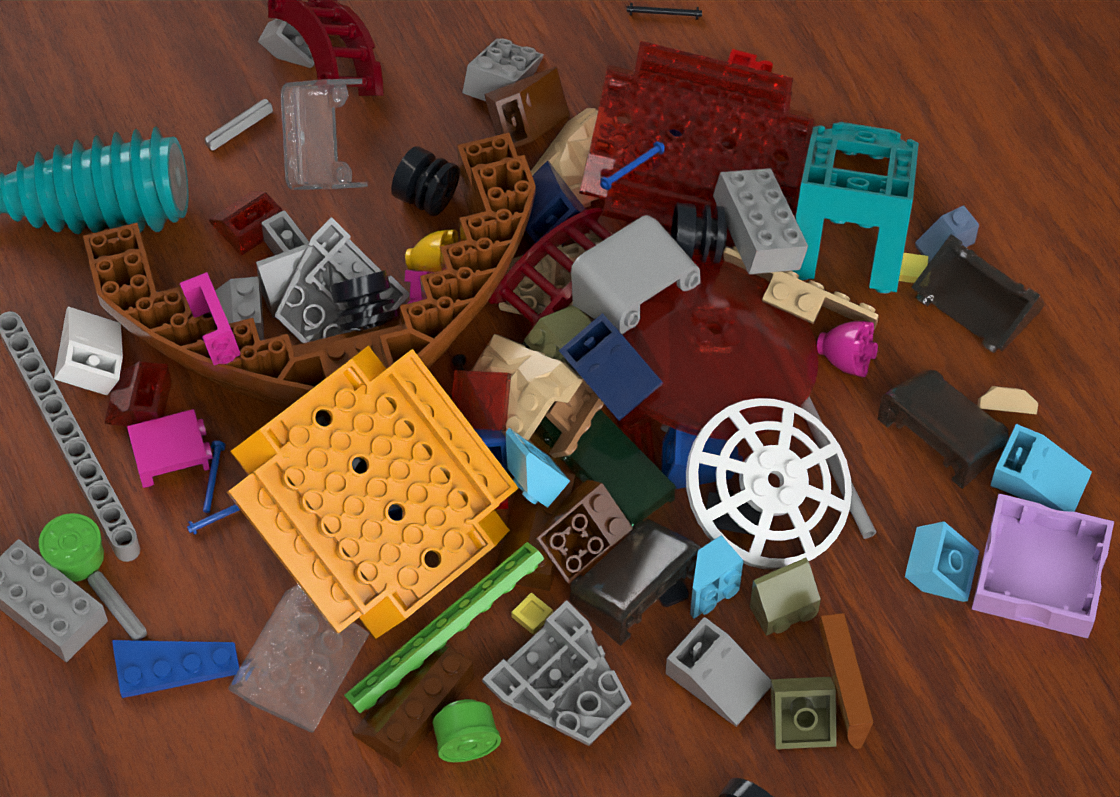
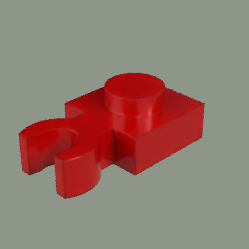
[724,49,773,82]

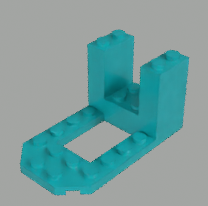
[792,122,919,293]

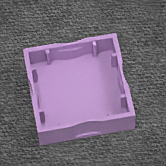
[972,494,1114,638]

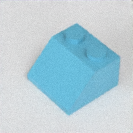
[506,428,570,508]
[905,522,979,602]

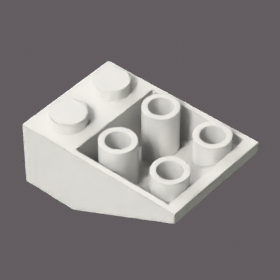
[54,307,123,395]

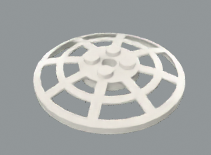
[686,398,852,570]

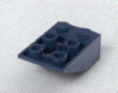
[525,161,585,246]
[559,313,663,421]

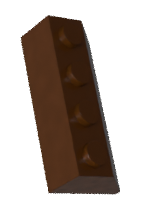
[496,472,575,591]
[352,646,474,768]

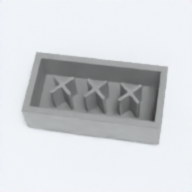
[713,168,808,274]
[0,539,108,663]

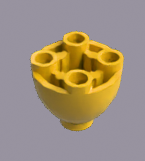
[405,230,458,272]

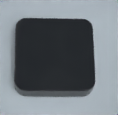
[653,573,689,607]

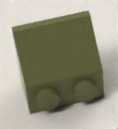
[524,305,593,370]
[750,557,821,636]
[771,677,836,749]

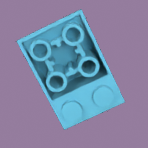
[990,424,1092,512]

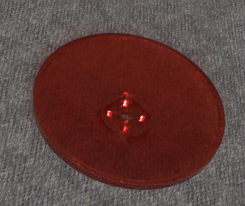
[622,256,819,439]

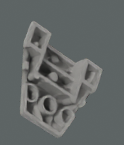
[274,217,410,344]
[482,600,632,746]

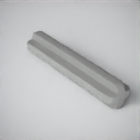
[204,99,273,150]
[88,571,147,641]

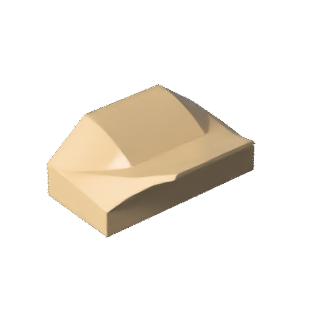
[977,386,1038,414]

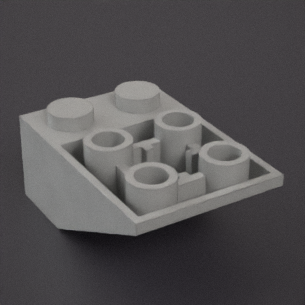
[462,39,544,101]
[666,617,771,727]

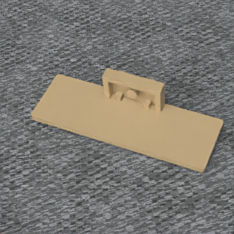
[723,246,879,329]

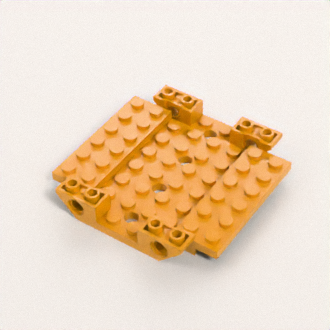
[227,345,518,639]

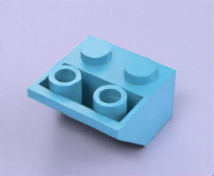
[690,535,743,619]

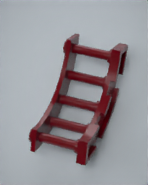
[267,0,384,97]
[488,208,612,336]

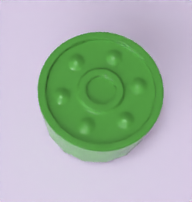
[39,513,104,581]
[432,699,501,762]

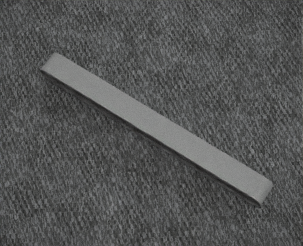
[0,312,141,562]

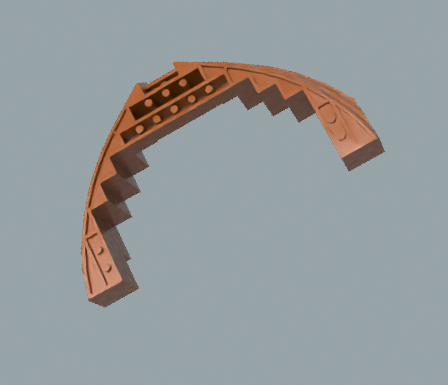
[83,133,536,421]

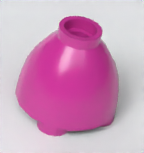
[817,321,878,377]

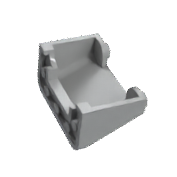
[571,215,700,334]

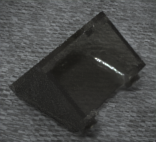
[911,234,1045,353]
[877,369,1009,489]
[570,519,702,646]

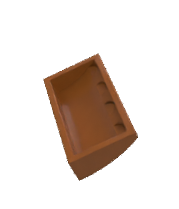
[819,613,874,749]

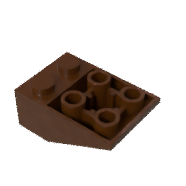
[484,66,570,148]
[535,480,633,584]

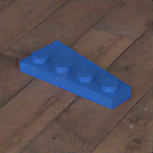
[112,640,241,698]

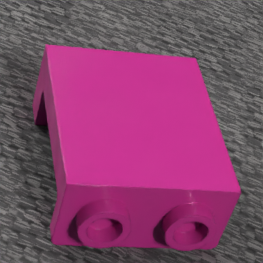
[180,272,241,365]
[127,409,213,488]

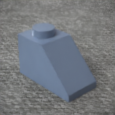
[915,205,979,265]

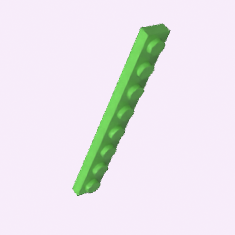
[344,542,544,713]

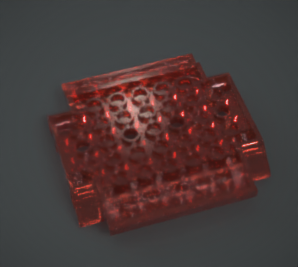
[579,41,814,247]

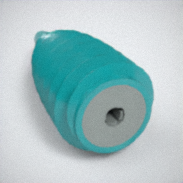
[0,126,189,234]

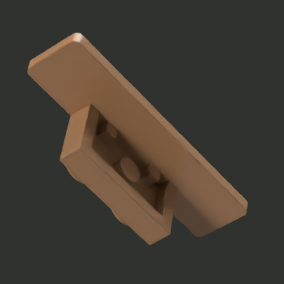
[545,381,604,458]

